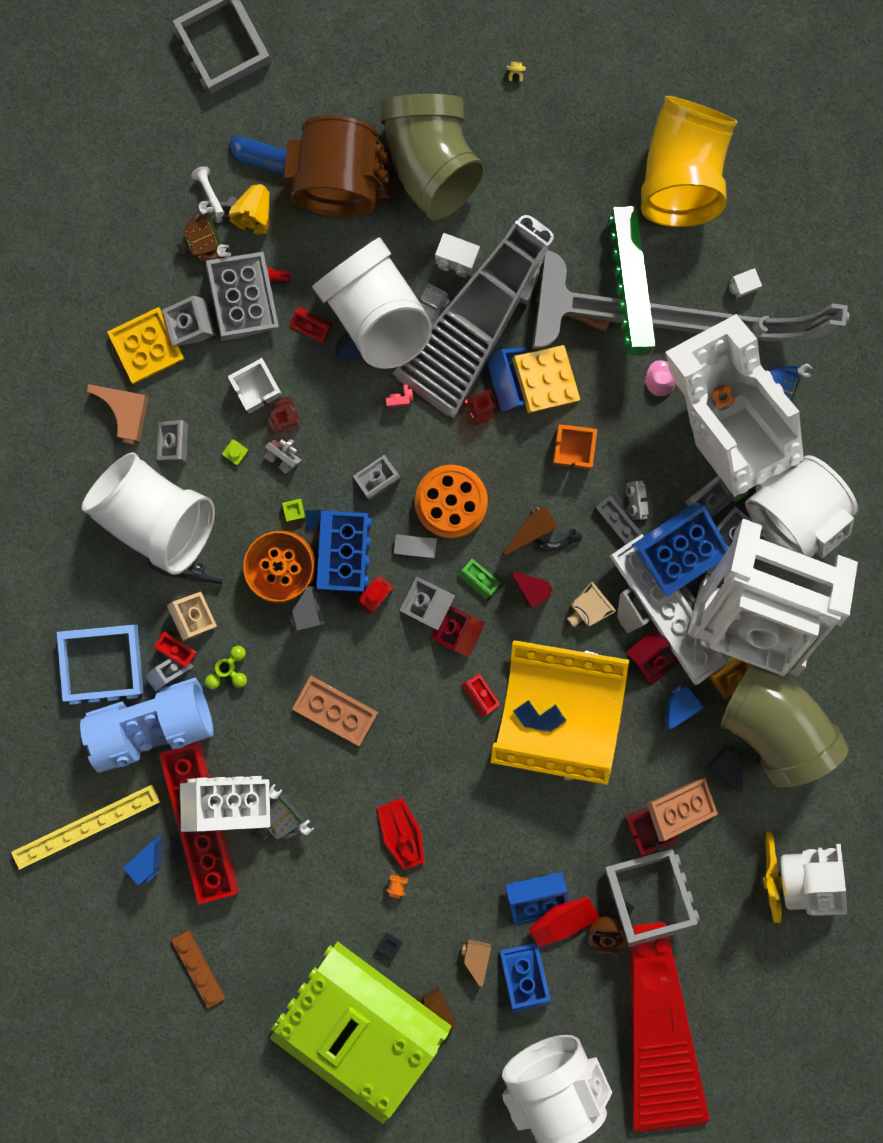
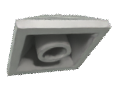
[617,587,651,634]

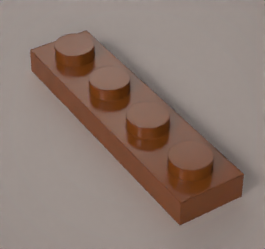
[171,930,226,1008]

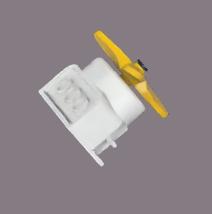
[761,832,847,923]

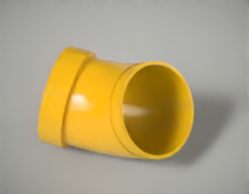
[641,96,737,227]

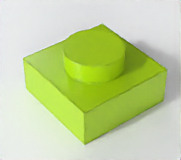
[222,439,249,466]
[282,499,306,522]

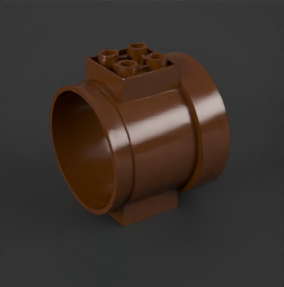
[284,115,390,218]

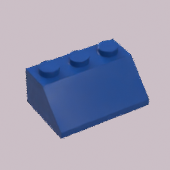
[487,347,528,412]
[506,872,569,925]

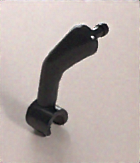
[536,529,582,551]

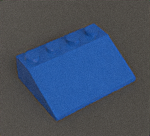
[632,502,728,597]

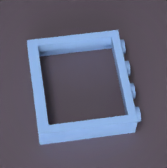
[57,625,144,704]

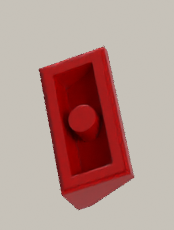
[289,307,333,343]
[153,632,197,668]
[461,673,501,717]

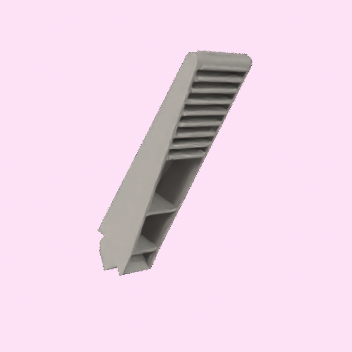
[393,215,554,418]

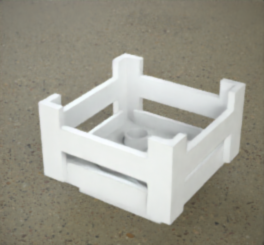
[688,519,858,676]

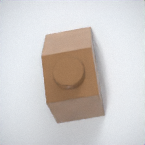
[461,939,491,987]

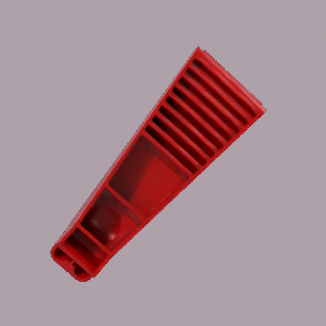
[629,922,710,1133]

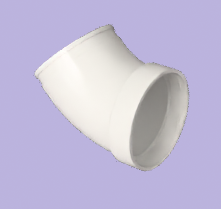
[312,237,432,368]
[82,452,215,574]

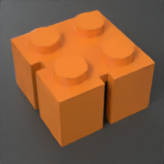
[552,424,597,470]

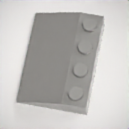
[206,252,279,341]

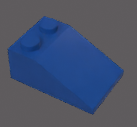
[500,943,551,1013]

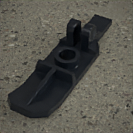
[147,561,223,585]

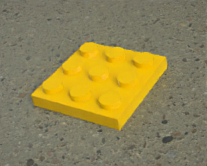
[108,307,185,384]
[512,345,580,413]

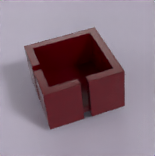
[624,807,678,856]

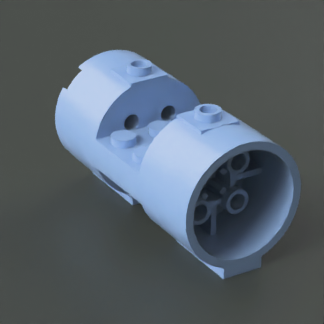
[80,677,213,773]

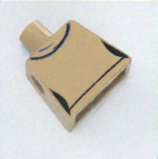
[567,582,616,627]

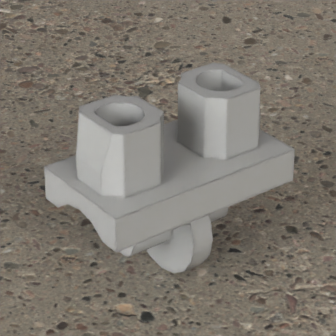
[264,439,301,473]

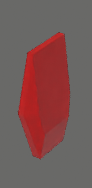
[377,797,425,870]
[529,896,600,947]

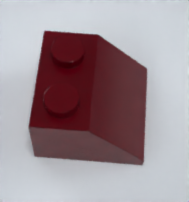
[511,572,553,608]
[430,606,485,657]
[626,628,680,685]

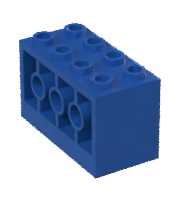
[317,510,372,591]

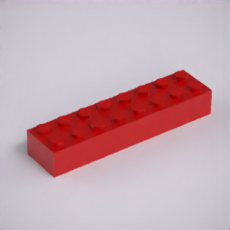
[159,741,240,905]

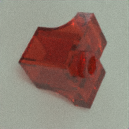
[465,388,499,426]
[267,396,301,435]

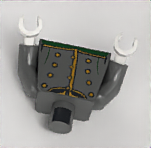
[257,784,314,840]

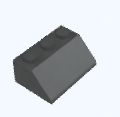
[290,586,325,631]

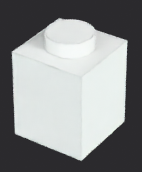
[729,268,762,298]

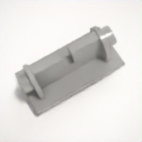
[626,481,649,521]

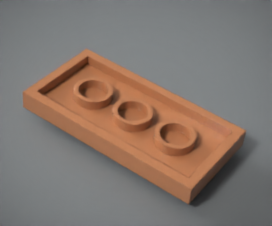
[292,675,378,746]
[647,778,718,841]

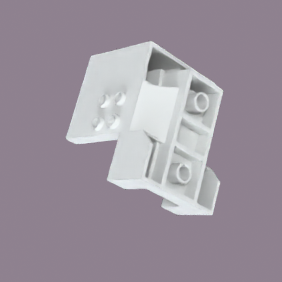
[666,314,804,497]

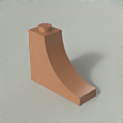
[87,384,149,445]

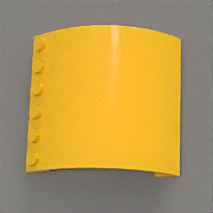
[491,640,629,785]

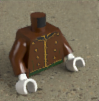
[177,201,231,262]

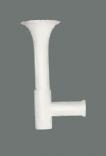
[191,166,224,223]

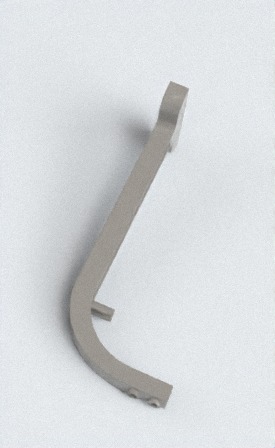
[532,250,849,350]

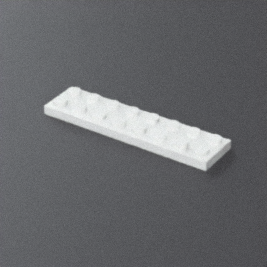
[610,534,727,685]

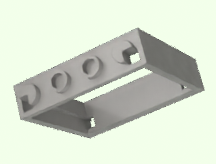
[173,0,271,94]
[606,849,700,947]

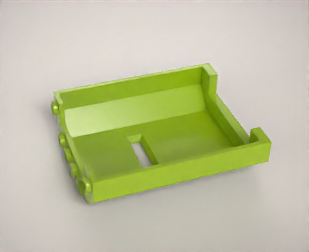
[269,942,451,1124]

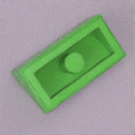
[457,559,501,600]

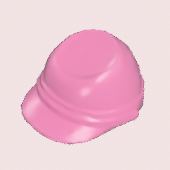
[645,360,676,396]

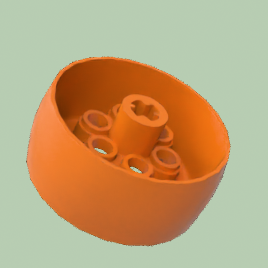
[243,531,317,603]

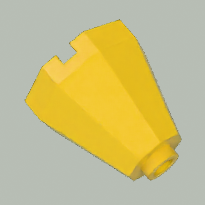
[229,184,270,235]

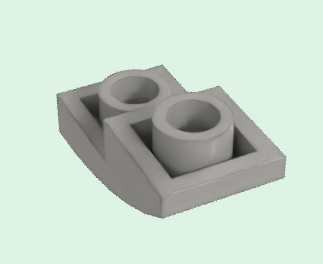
[394,534,437,558]

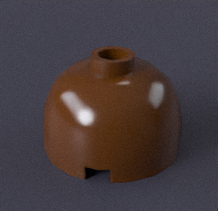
[588,916,627,954]

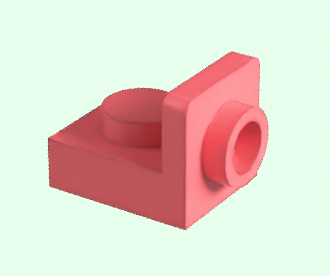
[386,384,413,408]

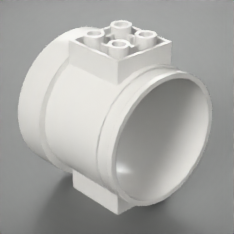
[745,455,858,559]
[502,1035,612,1143]

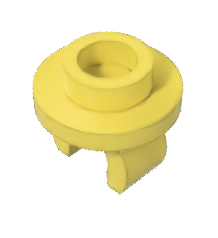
[507,62,526,81]

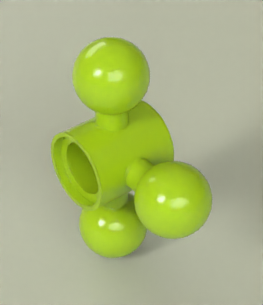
[205,646,247,690]

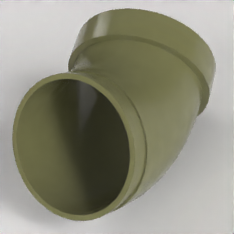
[380,94,485,220]
[721,664,849,787]

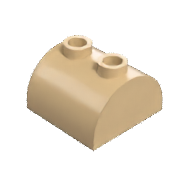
[167,592,217,641]

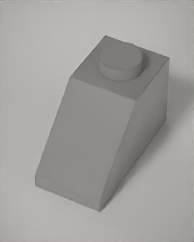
[145,659,193,692]

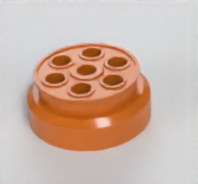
[415,465,488,538]

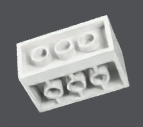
[180,776,270,832]

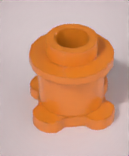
[712,385,735,409]
[386,874,408,898]

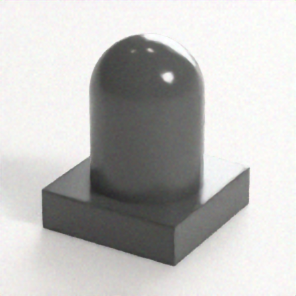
[220,196,238,218]

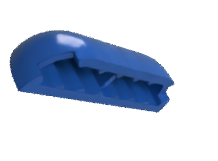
[230,136,287,175]

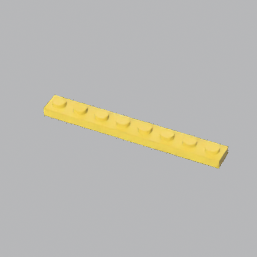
[11,785,160,870]

